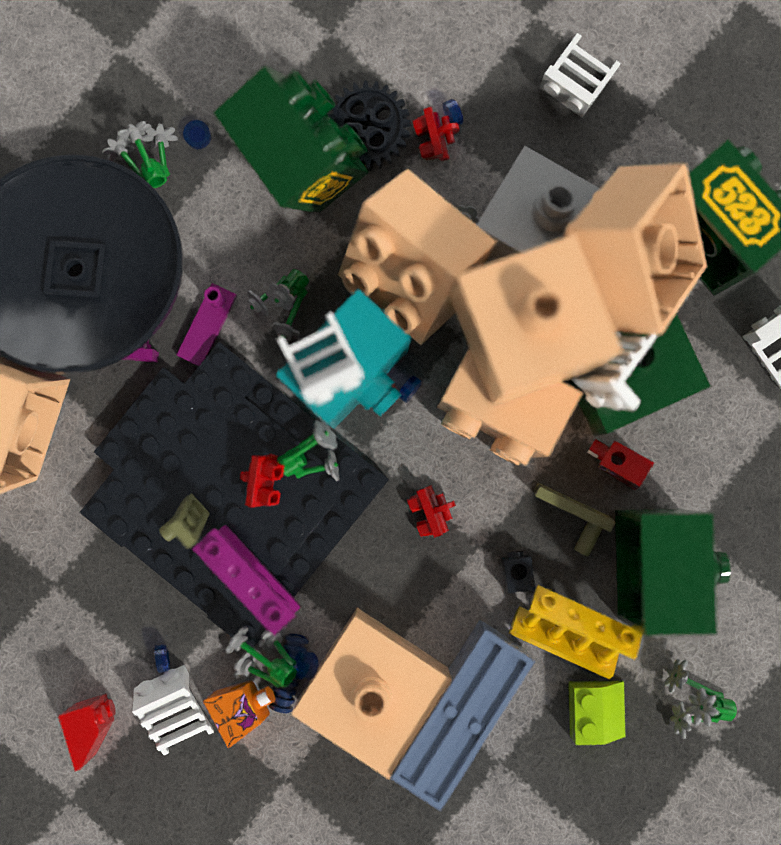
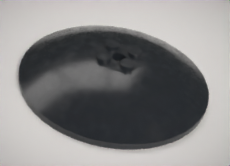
[0,155,183,374]

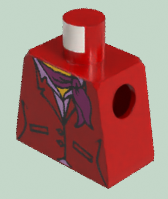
[587,439,654,490]

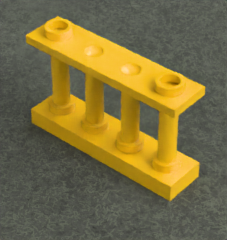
[508,585,642,679]

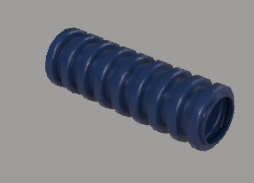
[268,633,309,713]

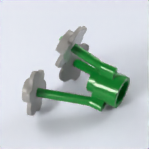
[247,269,309,340]

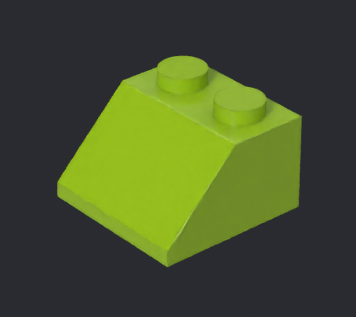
[569,681,625,745]

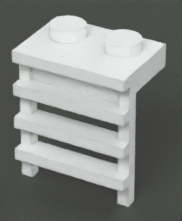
[539,33,621,118]
[742,305,781,389]
[278,312,364,406]
[572,332,657,411]
[132,665,214,755]

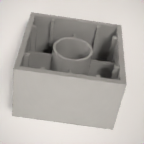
[477,146,600,267]

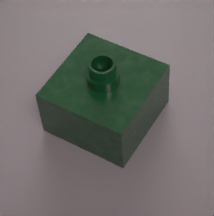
[568,313,711,436]
[615,509,731,636]

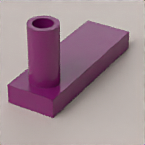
[177,283,237,366]

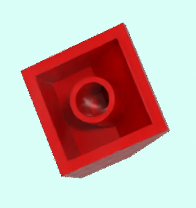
[58,693,116,771]

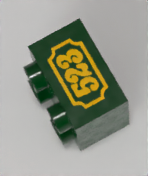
[213,65,369,213]
[688,139,781,296]

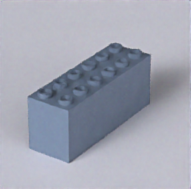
[391,620,535,811]

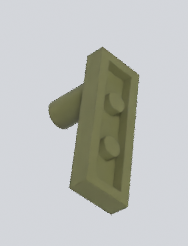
[534,482,615,556]
[159,493,210,549]

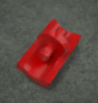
[413,107,460,161]
[240,454,284,508]
[407,485,456,538]

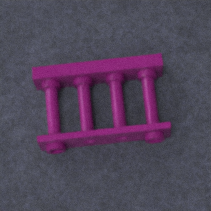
[193,525,301,636]

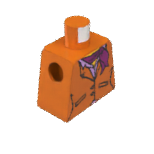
[203,680,275,748]

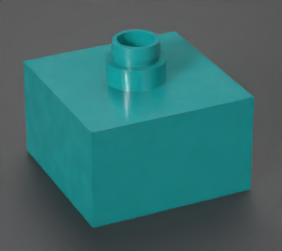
[276,289,410,429]

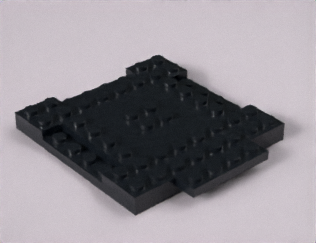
[79,342,389,648]

